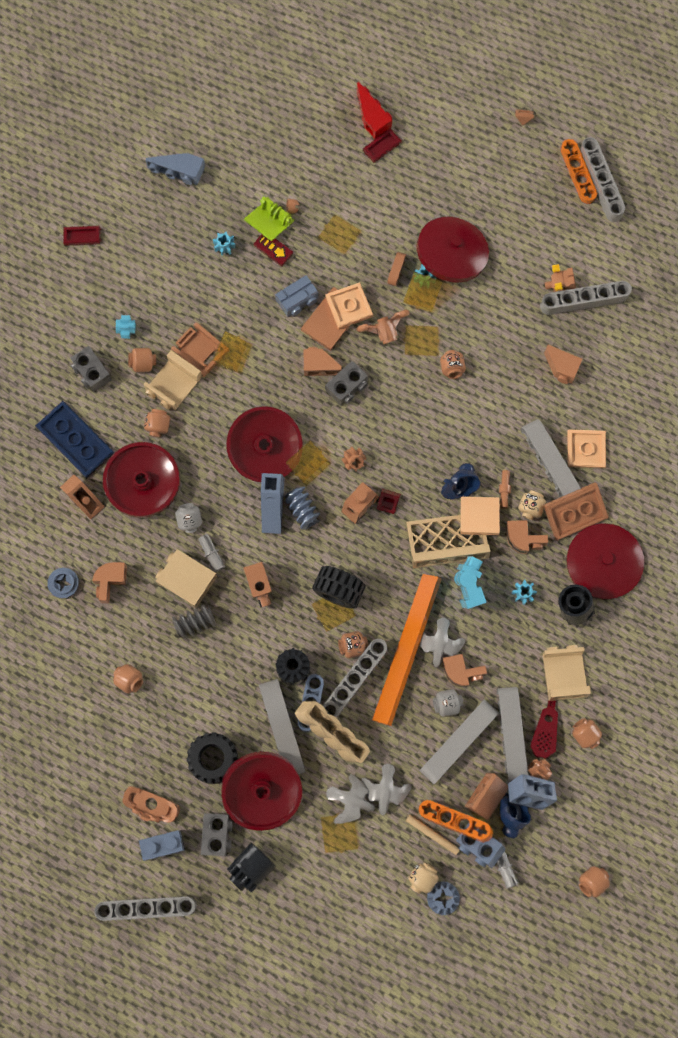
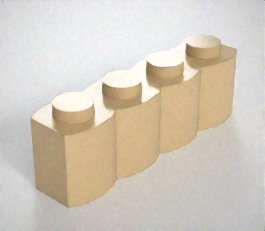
[295,701,370,763]

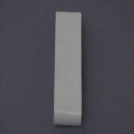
[580,137,625,222]
[540,281,632,315]
[521,419,581,497]
[323,639,387,718]
[259,679,306,774]
[497,687,528,785]
[419,699,499,784]
[94,896,197,921]

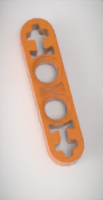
[561,139,597,204]
[419,800,493,842]

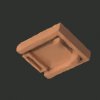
[171,322,229,378]

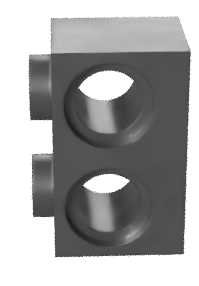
[70,346,112,392]
[325,361,368,406]
[201,813,233,856]

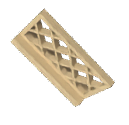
[406,515,490,568]

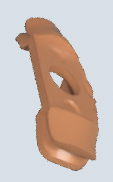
[123,786,180,823]

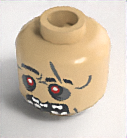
[518,490,546,520]
[408,862,439,894]

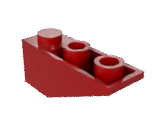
[357,82,393,139]

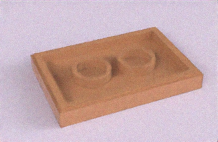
[301,287,351,351]
[543,482,609,540]

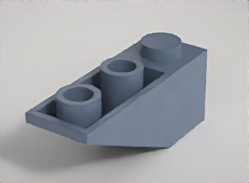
[145,153,205,185]
[261,473,285,534]

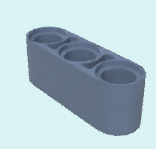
[298,674,324,732]

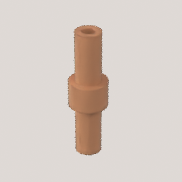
[499,470,511,509]

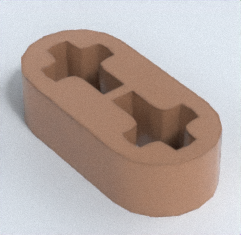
[387,252,407,286]

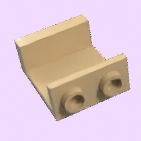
[143,350,202,411]
[156,549,217,608]
[543,645,591,701]

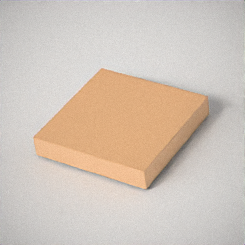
[325,282,373,329]
[567,430,606,468]
[460,497,500,535]

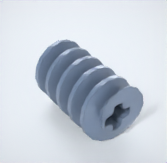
[284,486,320,530]

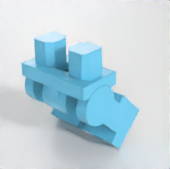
[454,556,487,609]

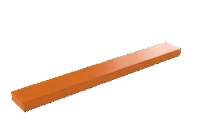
[372,574,442,726]

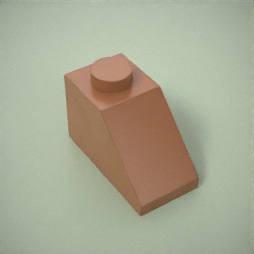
[544,345,582,384]
[304,347,342,376]
[60,475,105,520]

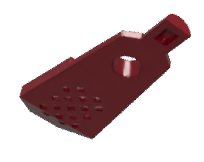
[530,700,558,759]

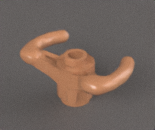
[357,309,410,344]

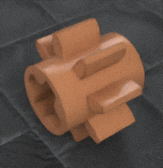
[341,447,367,471]
[527,759,552,780]

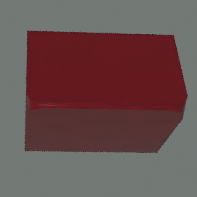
[376,489,401,515]

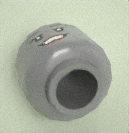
[175,503,202,533]
[433,689,463,717]

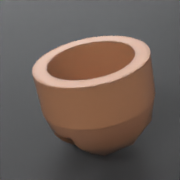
[287,199,300,214]

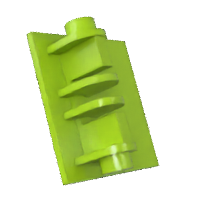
[244,196,295,241]

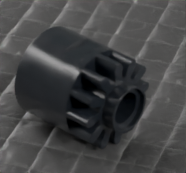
[558,584,595,628]
[275,648,310,686]
[227,842,276,893]

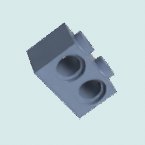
[508,774,557,810]
[456,822,506,869]

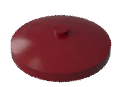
[416,217,489,283]
[226,406,303,482]
[103,442,180,518]
[566,523,644,600]
[221,751,302,831]

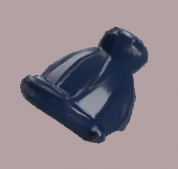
[441,463,481,500]
[500,793,531,838]

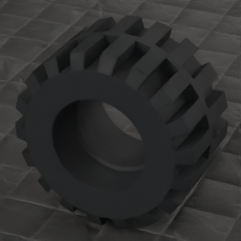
[312,566,366,609]
[186,732,238,784]

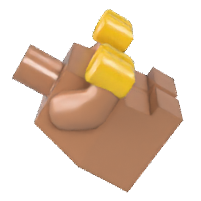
[545,264,576,292]

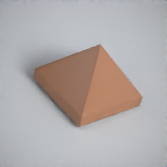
[515,109,534,125]

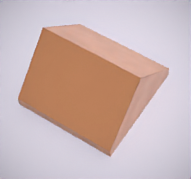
[464,773,508,821]

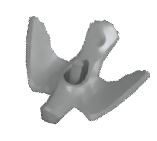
[420,618,465,668]
[361,764,412,815]
[326,774,375,824]

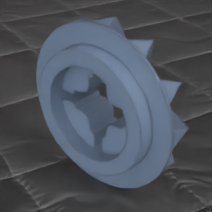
[48,568,79,598]
[427,882,460,915]

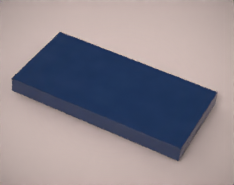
[35,401,114,479]

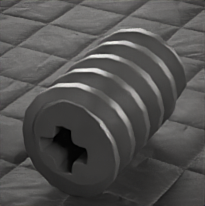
[172,605,216,639]

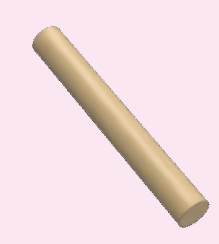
[406,815,459,855]

